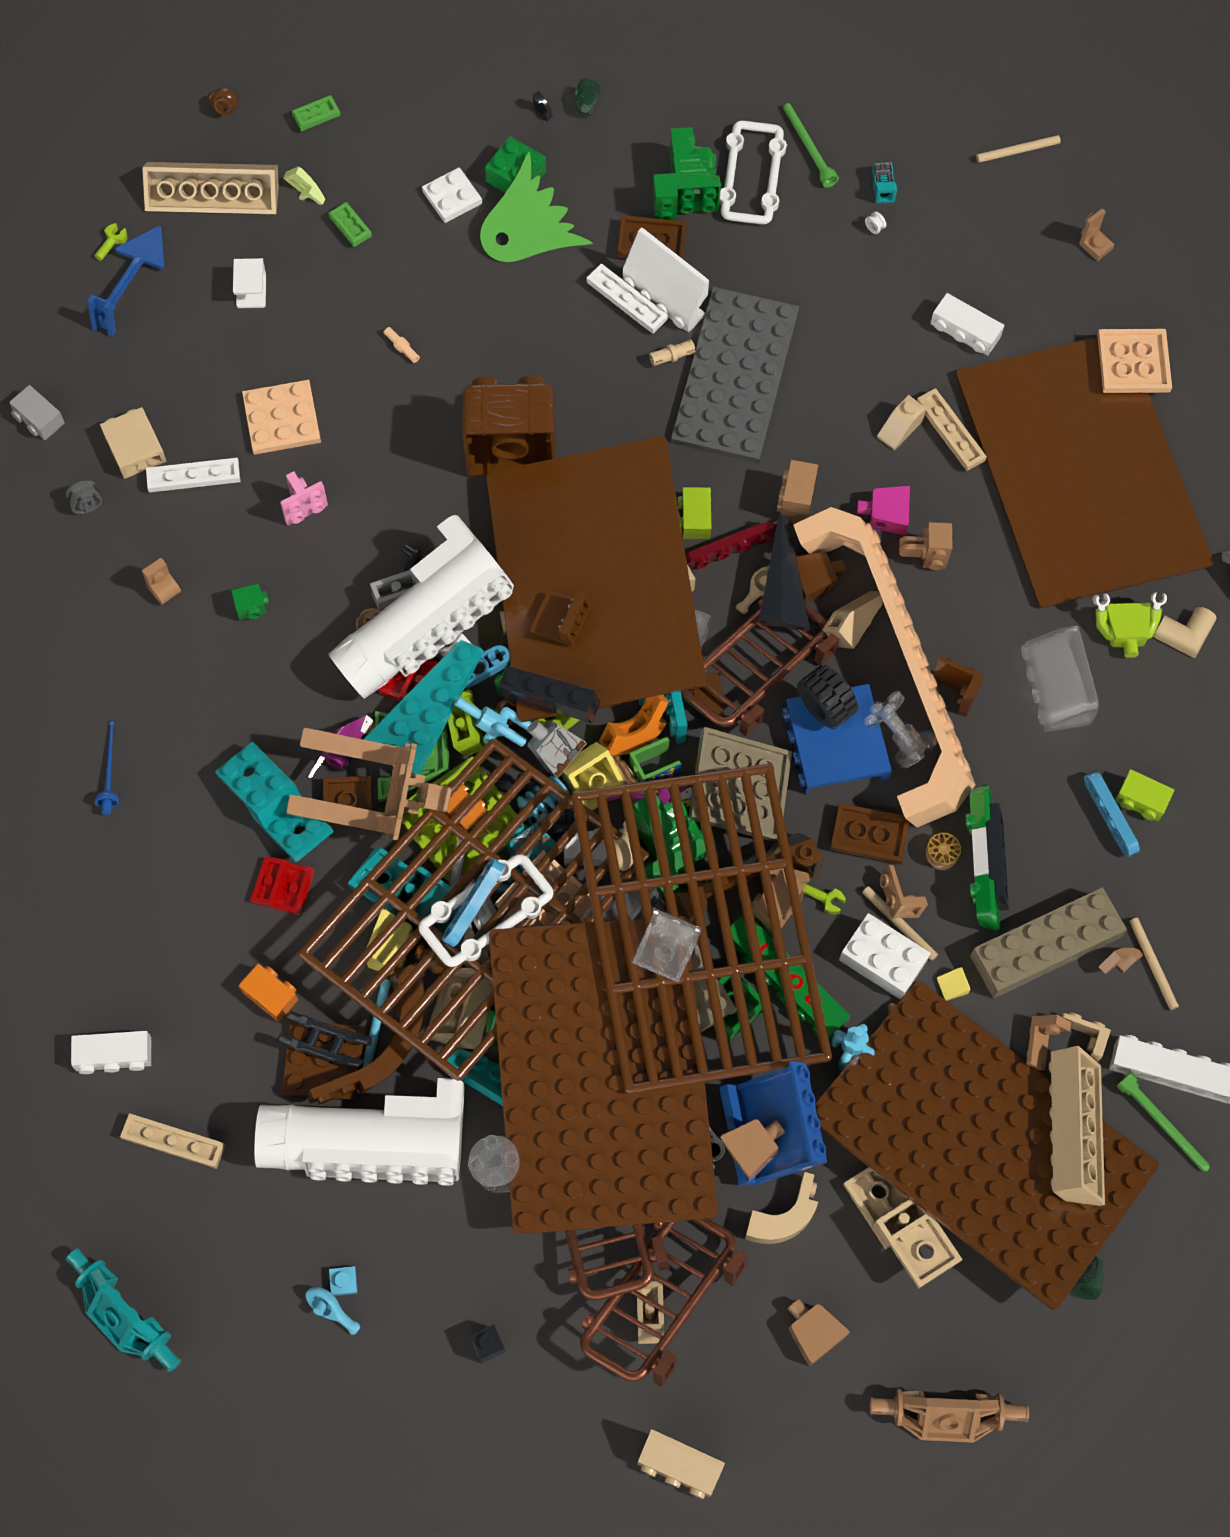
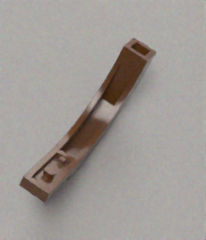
[307,963,424,1105]

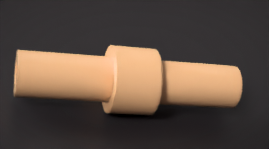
[384,327,420,363]

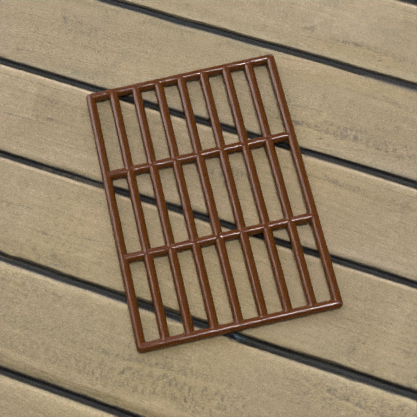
[298,738,650,1081]
[571,764,832,1094]

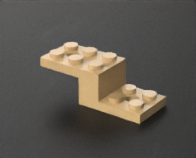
[843,1167,962,1289]

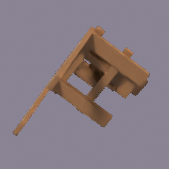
[286,728,452,840]

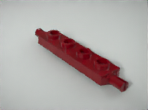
[686,519,778,570]

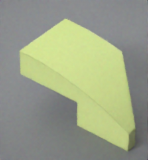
[283,167,325,205]

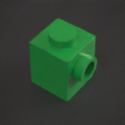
[232,584,269,620]

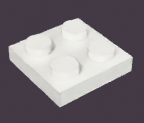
[422,167,482,223]

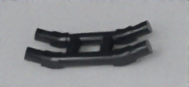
[277,1010,372,1069]

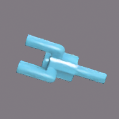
[454,697,532,752]
[831,1024,875,1071]

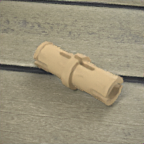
[649,340,695,367]

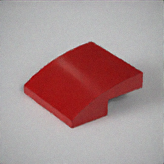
[378,659,439,701]
[250,856,315,915]

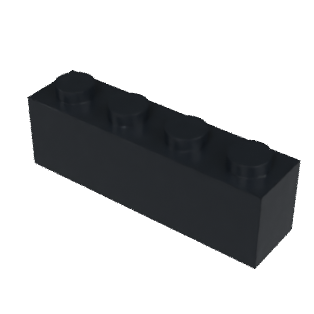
[498,666,601,723]

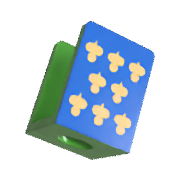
[629,737,681,782]

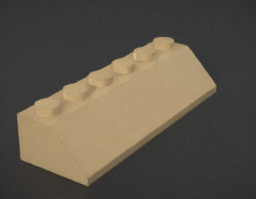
[143,162,279,214]
[1049,1046,1105,1206]

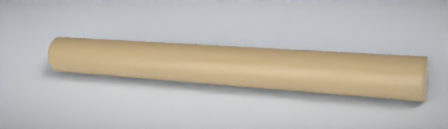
[976,135,1060,163]
[862,886,939,961]
[1129,918,1179,1010]

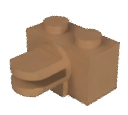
[899,522,952,570]

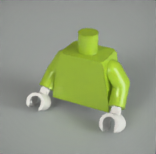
[1093,592,1167,658]

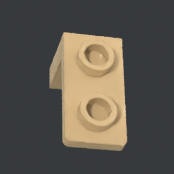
[1061,1012,1111,1062]

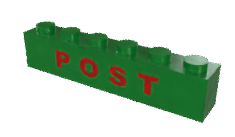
[731,915,851,1040]

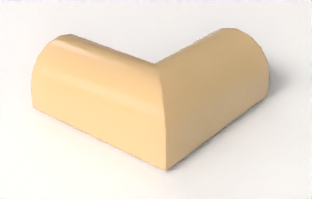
[1153,607,1217,658]

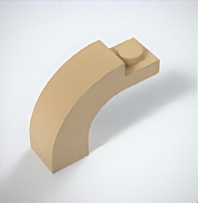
[745,1172,818,1244]

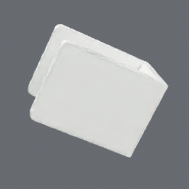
[233,258,266,308]

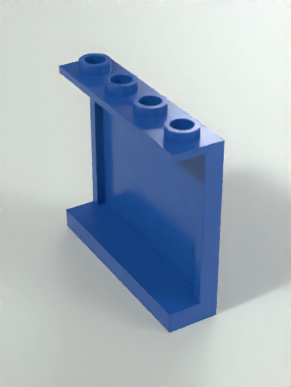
[782,684,892,795]
[719,1061,827,1186]

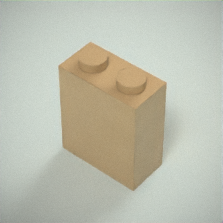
[100,407,167,479]

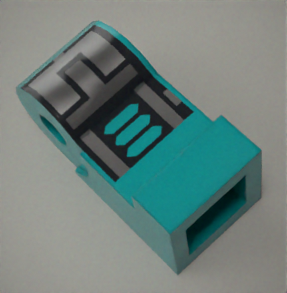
[872,162,897,204]

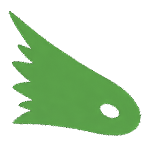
[480,152,593,262]

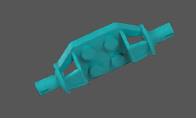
[66,1248,181,1373]

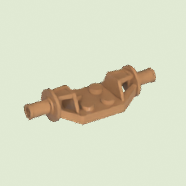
[869,1388,1029,1443]

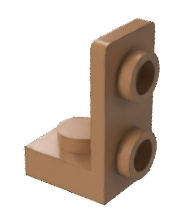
[1079,208,1115,261]
[880,865,928,918]
[1027,1015,1071,1071]

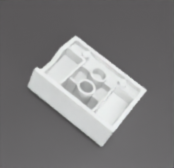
[623,228,709,333]

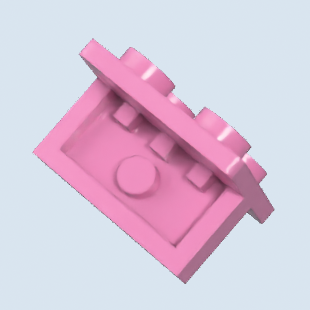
[280,472,328,525]

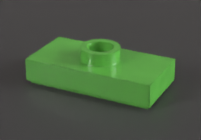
[292,95,340,131]
[328,202,372,247]

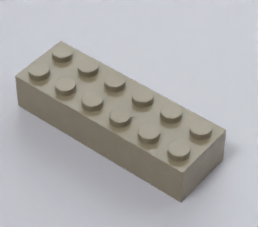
[970,887,1127,999]

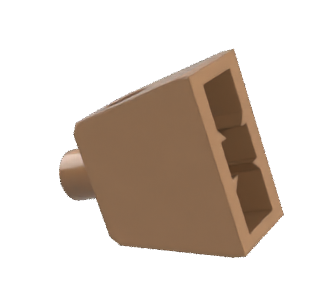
[720,1119,785,1181]
[787,1299,850,1366]

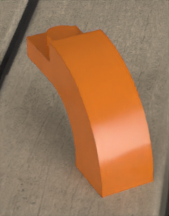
[599,695,668,756]

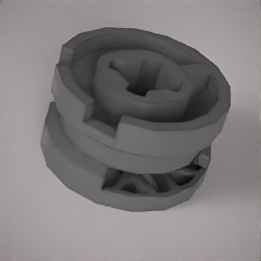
[65,480,103,514]

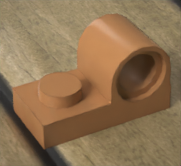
[142,558,181,605]

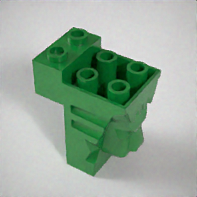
[652,127,721,221]
[623,794,716,897]

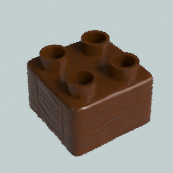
[462,375,556,477]

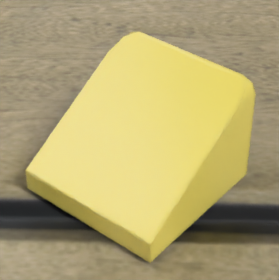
[936,967,970,1001]

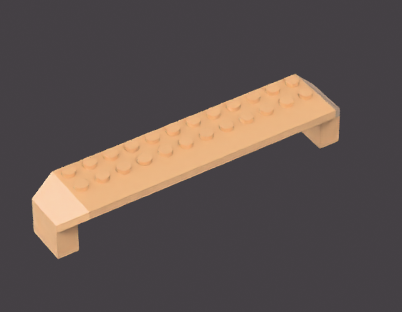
[793,507,975,827]

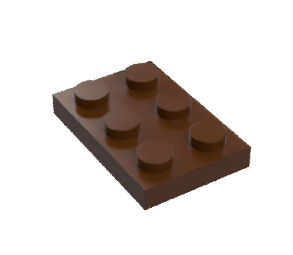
[617,215,687,259]
[830,803,909,865]

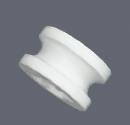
[865,212,886,234]

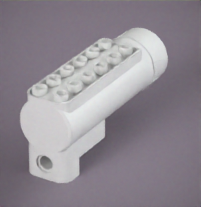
[328,515,514,699]
[255,1078,464,1186]

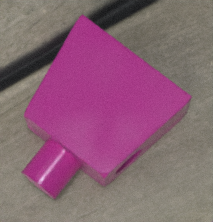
[857,486,910,536]

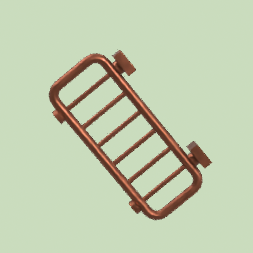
[680,597,839,737]
[580,1219,747,1387]
[565,1224,670,1301]

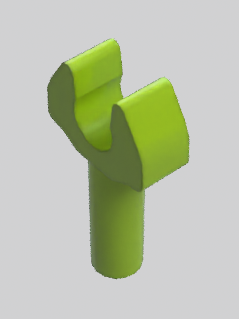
[94,223,127,261]
[804,883,846,915]

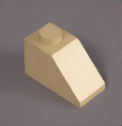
[877,395,926,451]
[637,1281,664,1344]

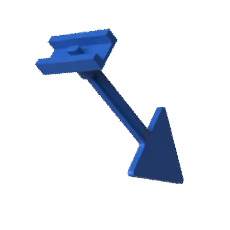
[87,226,165,337]

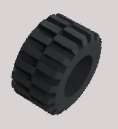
[797,664,859,730]

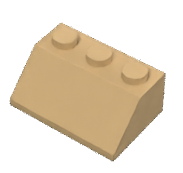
[429,968,493,1049]
[637,1429,725,1499]

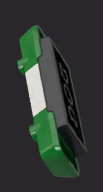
[966,784,1009,931]

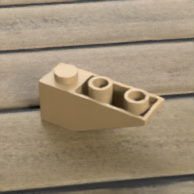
[823,591,883,649]

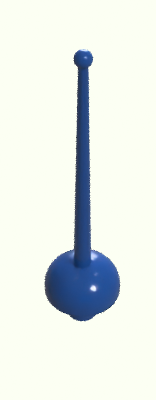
[95,721,119,815]

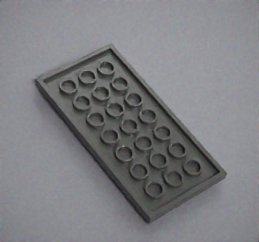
[671,287,799,463]

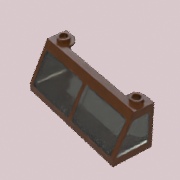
[674,833,823,933]

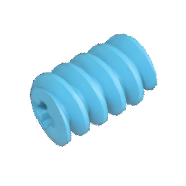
[517,776,570,825]

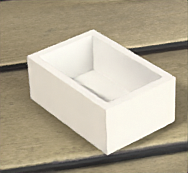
[839,913,931,1000]

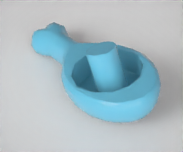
[306,1287,360,1335]

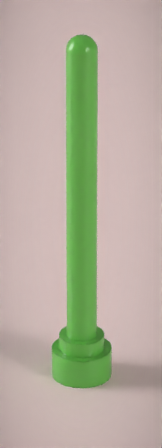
[783,103,839,188]
[1117,1073,1210,1171]

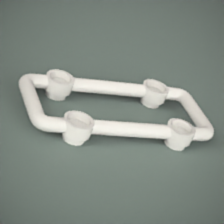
[720,121,787,224]
[419,854,553,967]

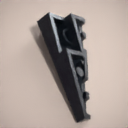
[759,515,811,631]

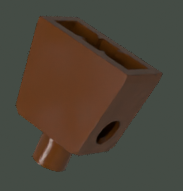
[796,552,846,604]

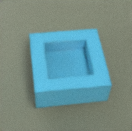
[329,1266,358,1296]

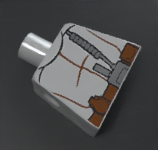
[527,720,587,778]

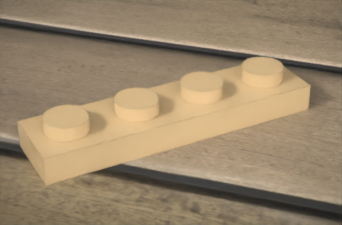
[916,388,987,471]
[120,1113,225,1169]

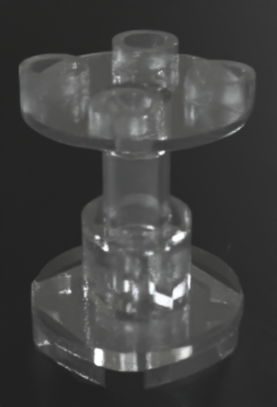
[863,690,938,768]
[468,1135,520,1194]

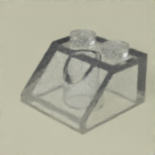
[632,909,702,983]

